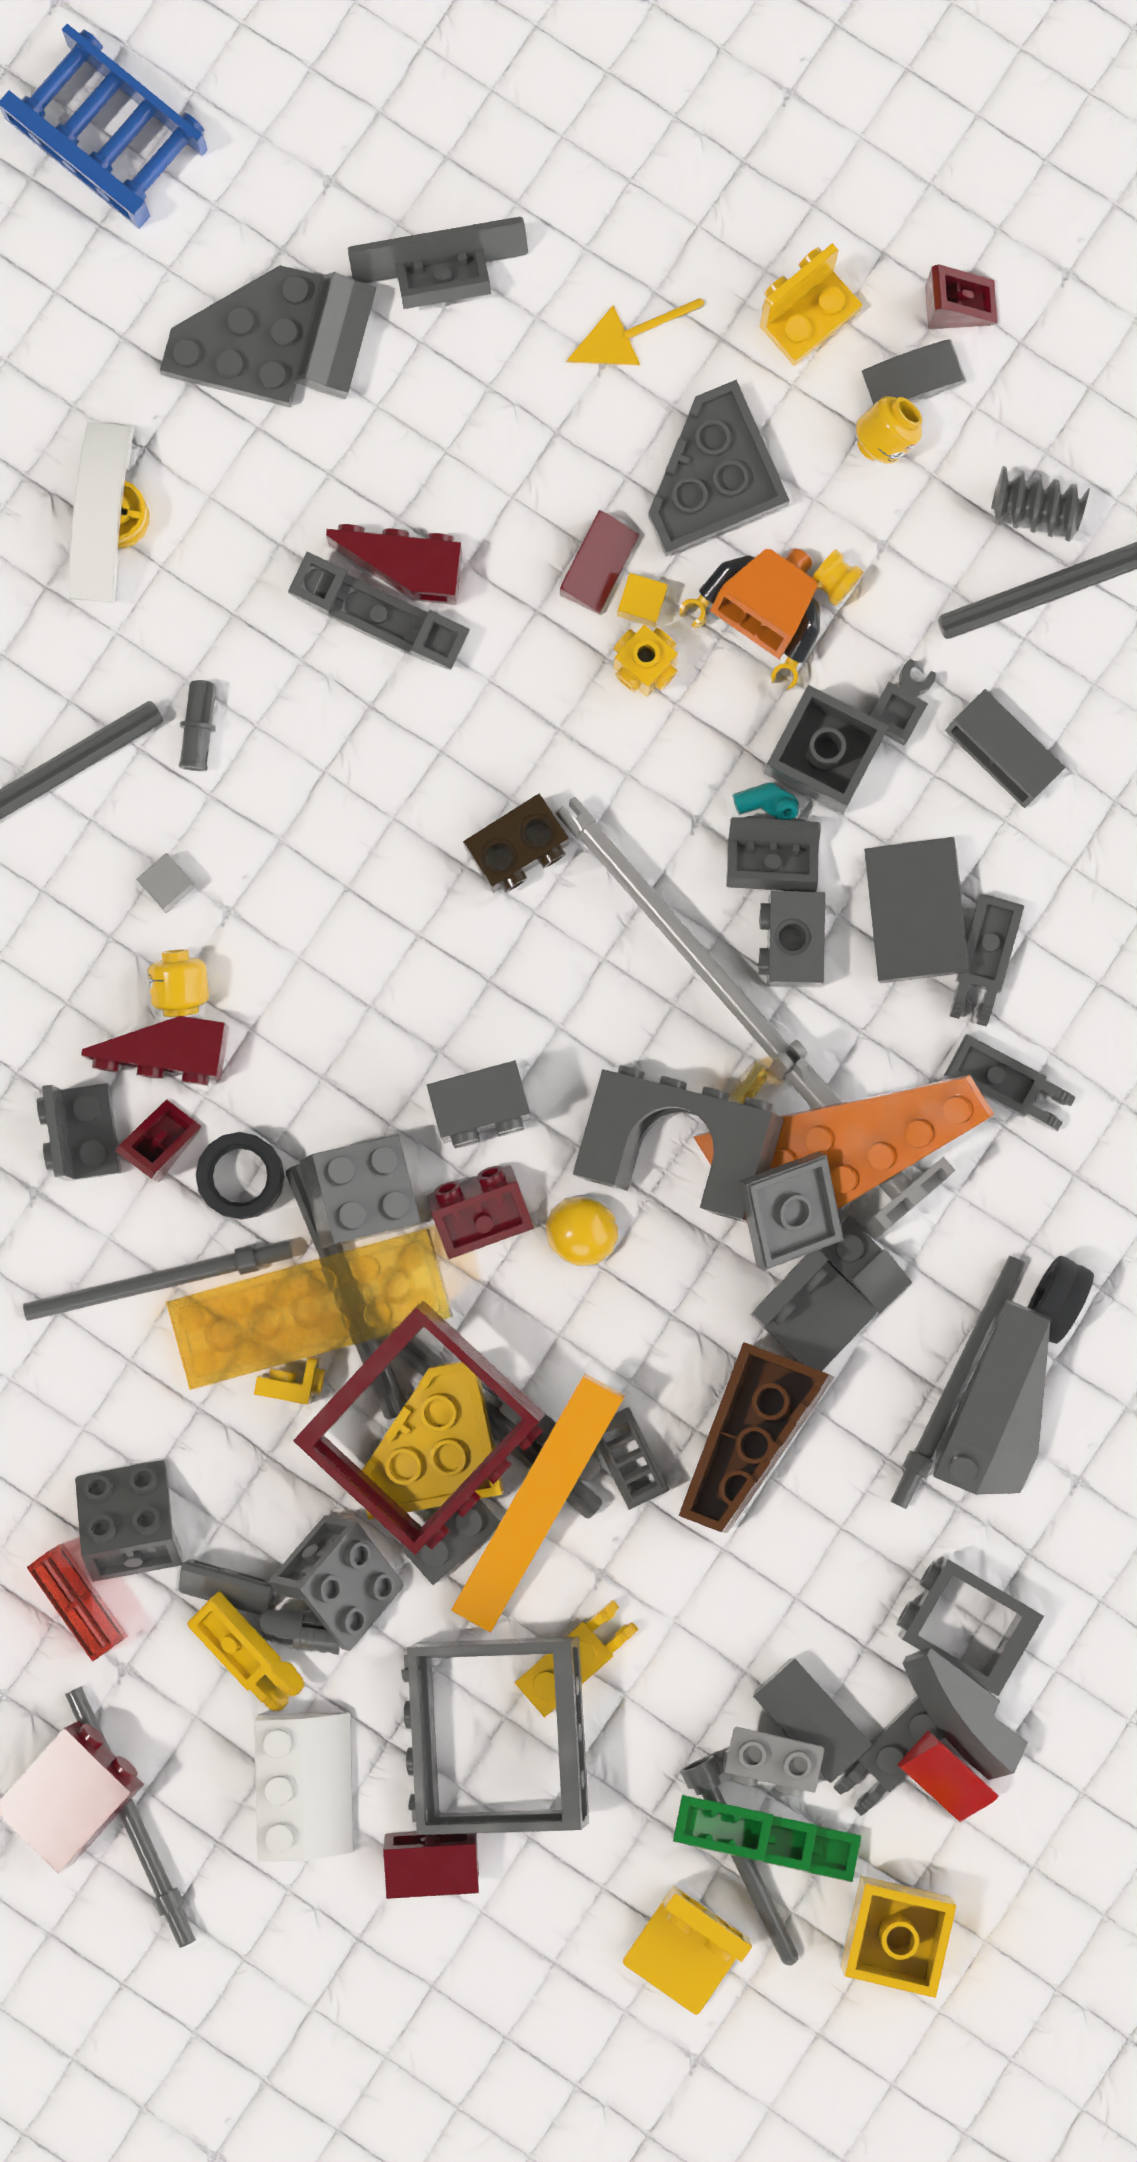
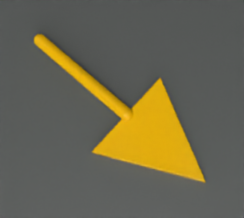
[566,298,704,366]

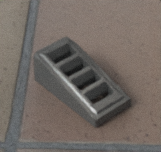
[597,1407,670,1510]

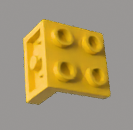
[759,243,863,366]
[623,1884,752,2015]

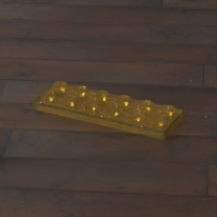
[166,1228,453,1390]

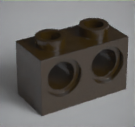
[463,793,569,893]

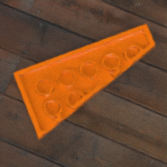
[693,1075,994,1209]

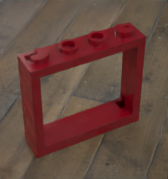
[293,1300,545,1555]

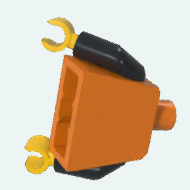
[679,548,820,690]

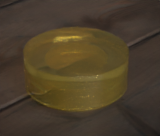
[729,1060,769,1105]

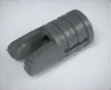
[259,1608,341,1655]

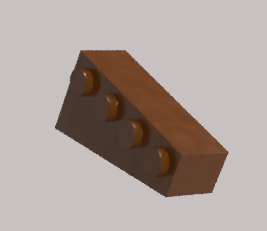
[678,1342,835,1533]

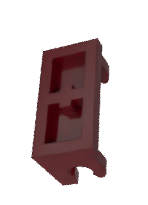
[383,1832,479,1899]

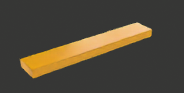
[451,1373,625,1633]

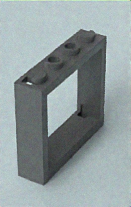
[401,1636,589,1835]

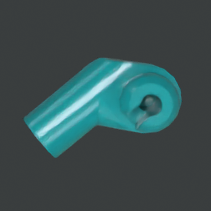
[732,782,799,820]

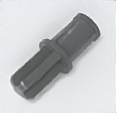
[178,680,216,772]

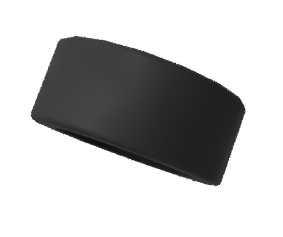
[195,1132,285,1220]

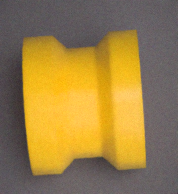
[812,549,864,607]

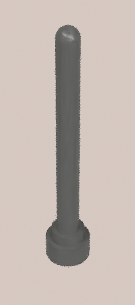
[680,1755,799,1966]

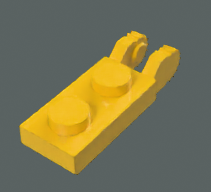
[187,1591,305,1712]
[514,1600,638,1718]

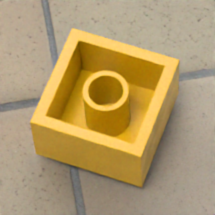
[840,1875,957,1998]

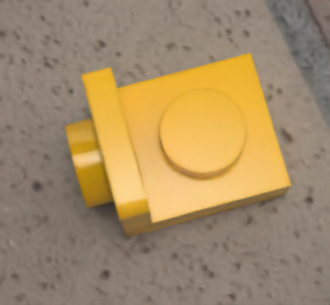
[254,1356,326,1405]

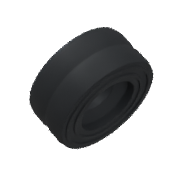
[1027,1256,1094,1344]

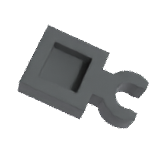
[870,659,936,745]

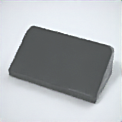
[179,1558,274,1615]

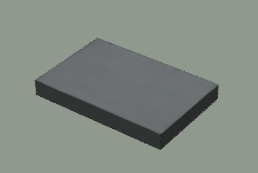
[864,837,970,984]

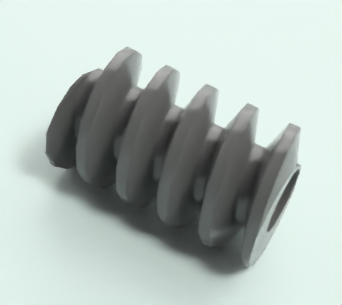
[990,466,1090,542]

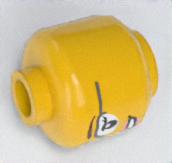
[856,396,923,464]
[147,949,209,1017]

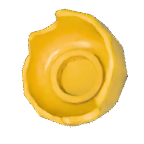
[545,1196,618,1266]

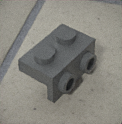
[726,816,821,892]

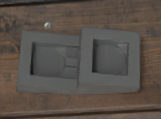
[861,339,967,405]

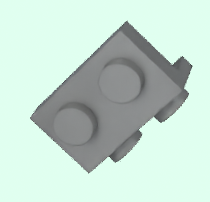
[722,1726,824,1797]

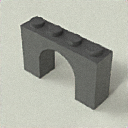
[573,1065,784,1223]

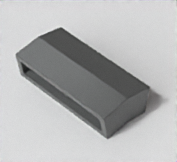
[294,272,377,399]
[945,689,1066,809]
[753,1658,872,1783]

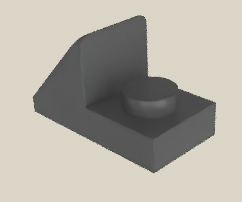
[819,1216,912,1314]

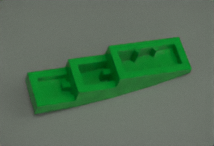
[672,1795,861,1882]

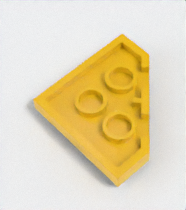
[362,1360,504,1520]

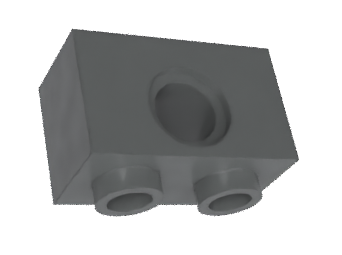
[758,891,825,988]

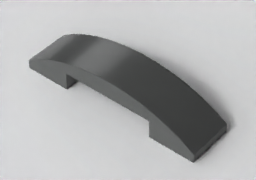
[288,551,470,671]

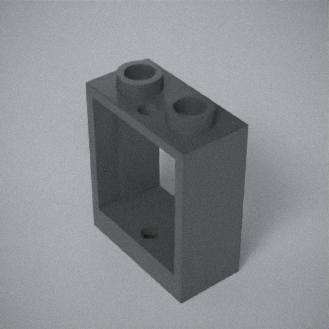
[896,1557,1044,1696]

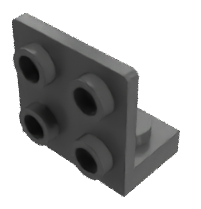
[37,1083,122,1182]
[749,1250,877,1371]
[75,1460,183,1582]
[268,1515,404,1651]

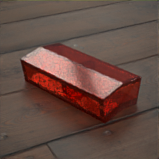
[26,1543,129,1662]

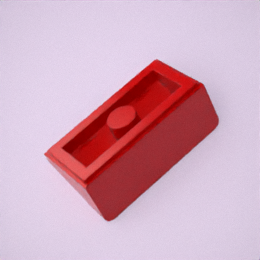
[897,1731,999,1822]

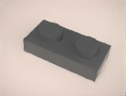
[403,1499,500,1585]

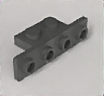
[347,216,528,309]

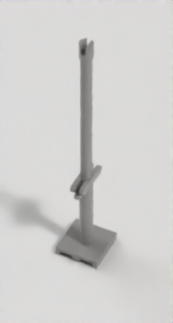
[556,797,956,1241]

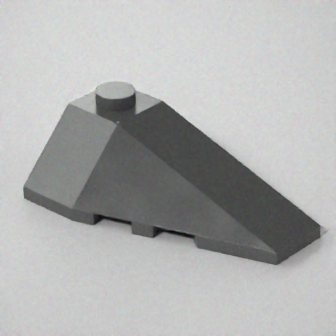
[933,1300,1051,1495]

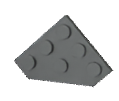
[160,265,323,408]
[648,379,790,557]

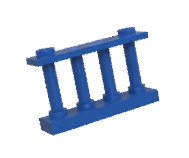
[0,23,208,229]

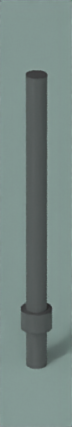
[23,1240,293,1321]
[890,1255,1025,1509]
[65,1686,196,1948]

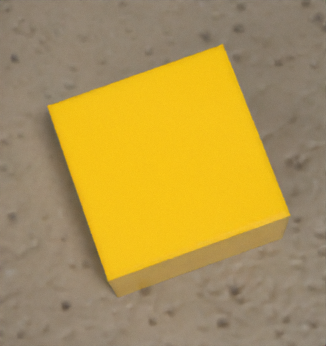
[617,573,668,628]

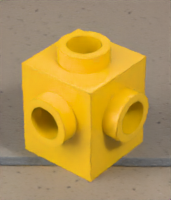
[613,624,678,697]

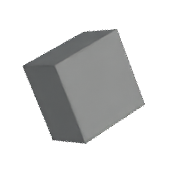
[136,853,196,913]

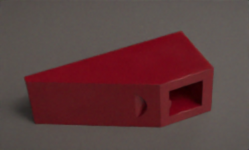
[326,524,463,605]
[81,1016,229,1086]

